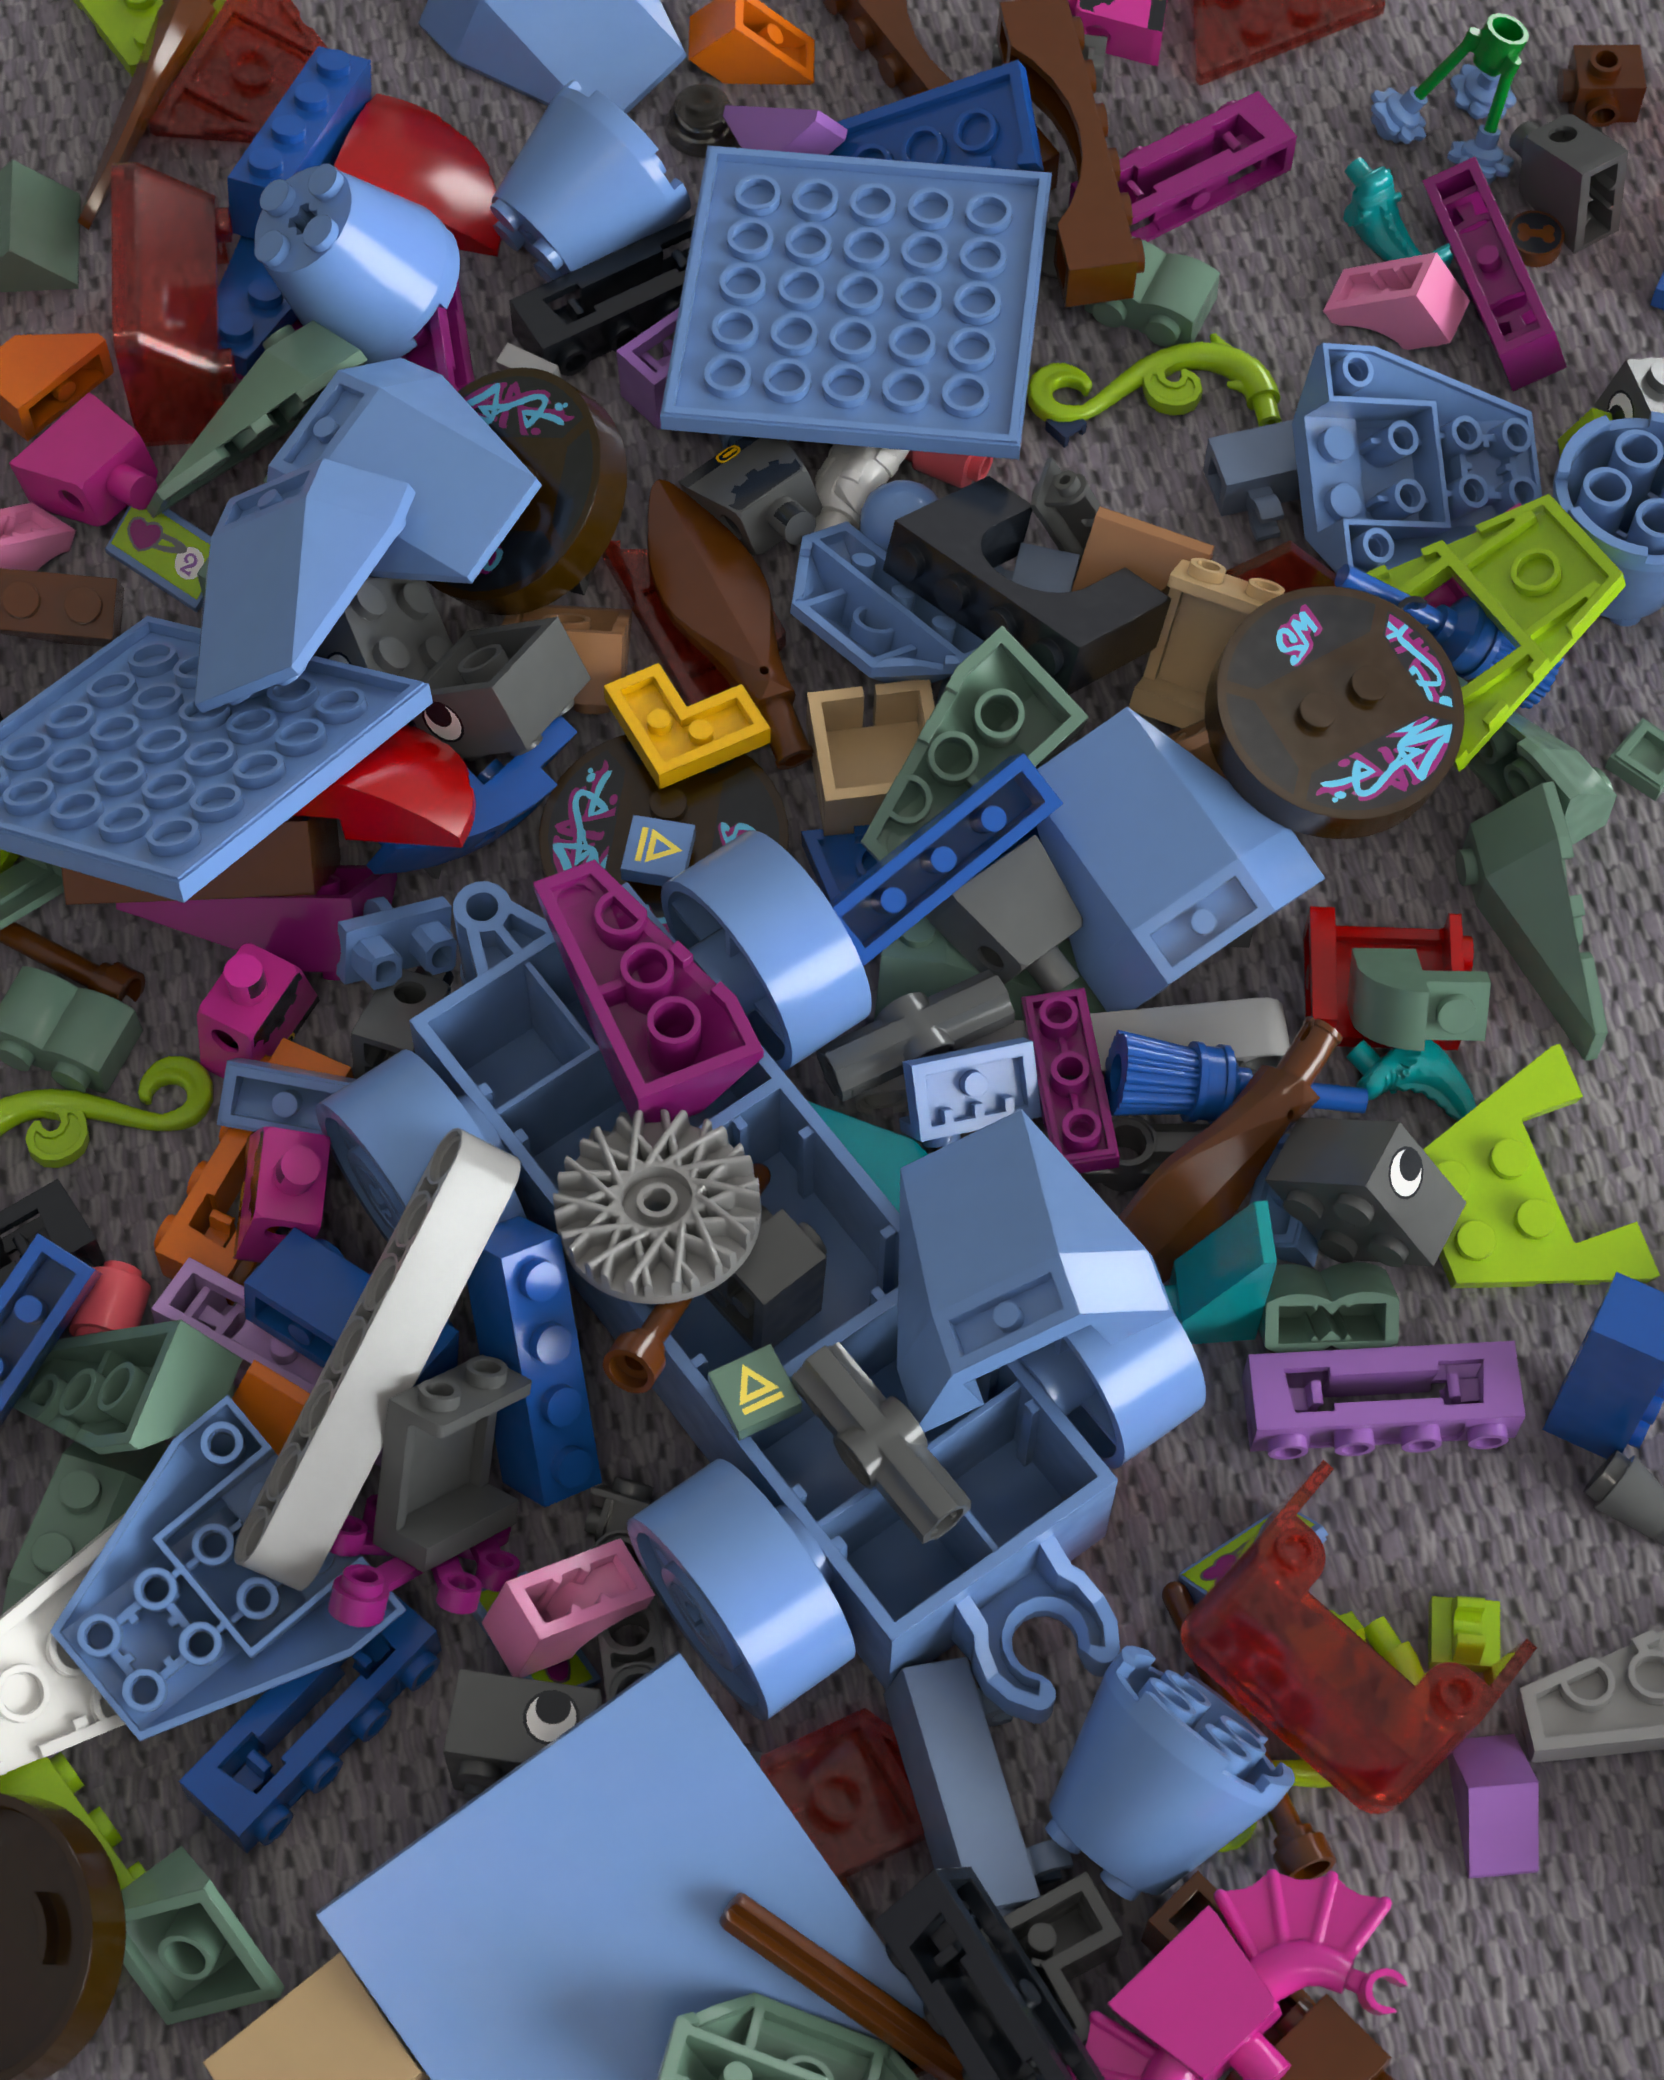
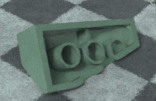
[146,320,367,518]
[861,626,1089,862]
[1457,675,1617,845]
[1455,781,1608,1061]

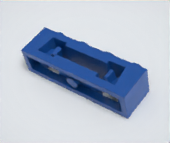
[179,1591,442,1853]

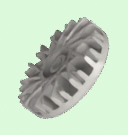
[553,1109,762,1304]

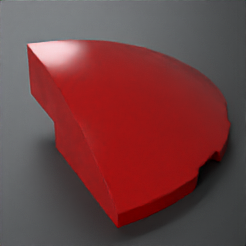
[334,93,502,257]
[294,724,476,848]

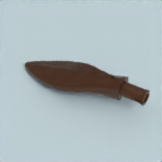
[77,0,216,230]
[647,479,814,770]
[1118,1016,1343,1283]

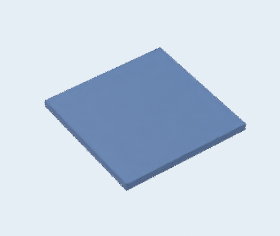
[660,146,1052,460]
[0,616,433,903]
[316,1651,925,2080]

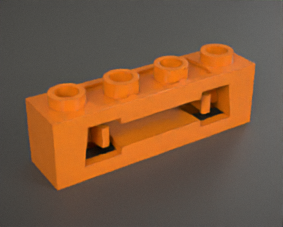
[154,1038,354,1306]

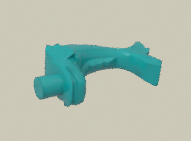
[1343,157,1454,268]
[1346,1040,1477,1122]

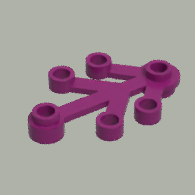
[328,1494,520,1627]

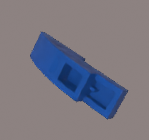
[366,716,577,874]

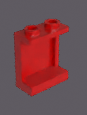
[1303,906,1474,1051]

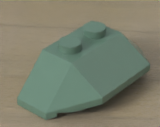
[2,1441,168,1614]
[657,1993,919,2080]

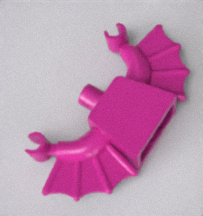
[1067,1869,1407,2080]

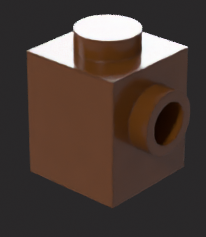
[1557,45,1647,127]

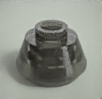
[664,84,737,158]

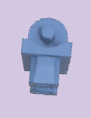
[336,896,457,990]

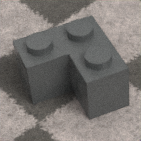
[703,1204,827,1351]
[959,1872,1123,2075]

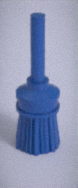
[1334,564,1564,709]
[1104,1030,1368,1124]

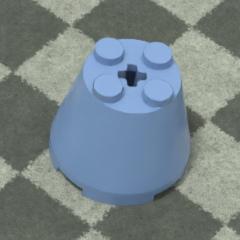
[490,80,691,282]
[254,164,460,365]
[1553,411,1664,627]
[1045,1646,1295,1901]

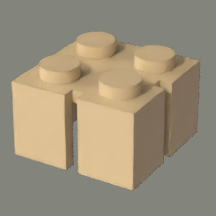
[806,680,935,836]

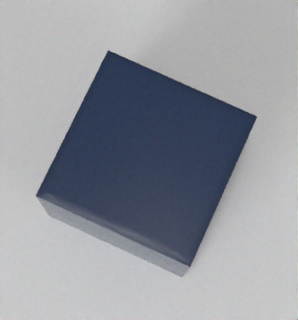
[1045,419,1087,448]

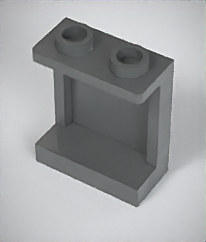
[372,1354,532,1573]

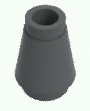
[1583,1450,1664,1546]

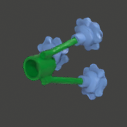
[1371,13,1529,185]

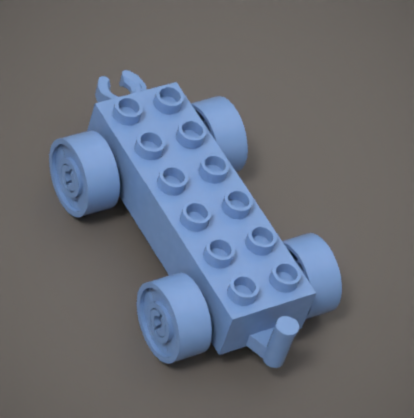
[316,830,1206,1724]

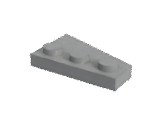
[1516,1629,1664,1763]

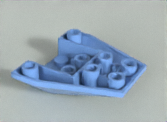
[418,0,687,114]
[1292,343,1542,574]
[267,358,542,584]
[195,458,416,713]
[1037,706,1325,1012]
[897,1109,1174,1433]
[50,1395,406,1741]

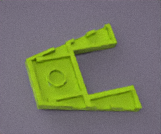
[1366,494,1626,771]

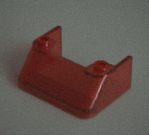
[111,162,236,447]
[1181,1460,1537,1814]

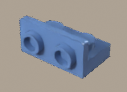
[899,1037,1042,1148]

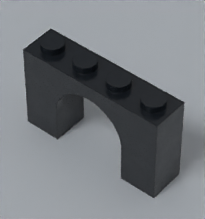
[883,476,1172,695]

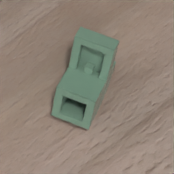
[1347,948,1491,1051]

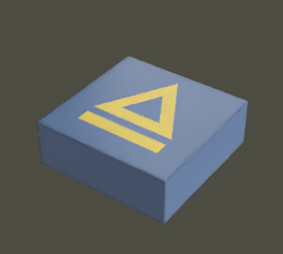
[621,815,696,886]

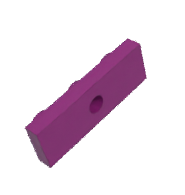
[1021,988,1120,1173]

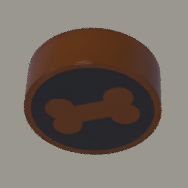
[1508,210,1565,267]

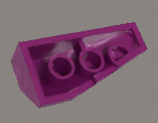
[533,859,764,1123]
[116,865,397,981]

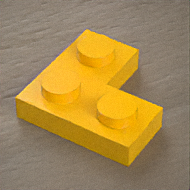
[604,663,771,789]

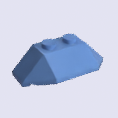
[790,521,984,683]

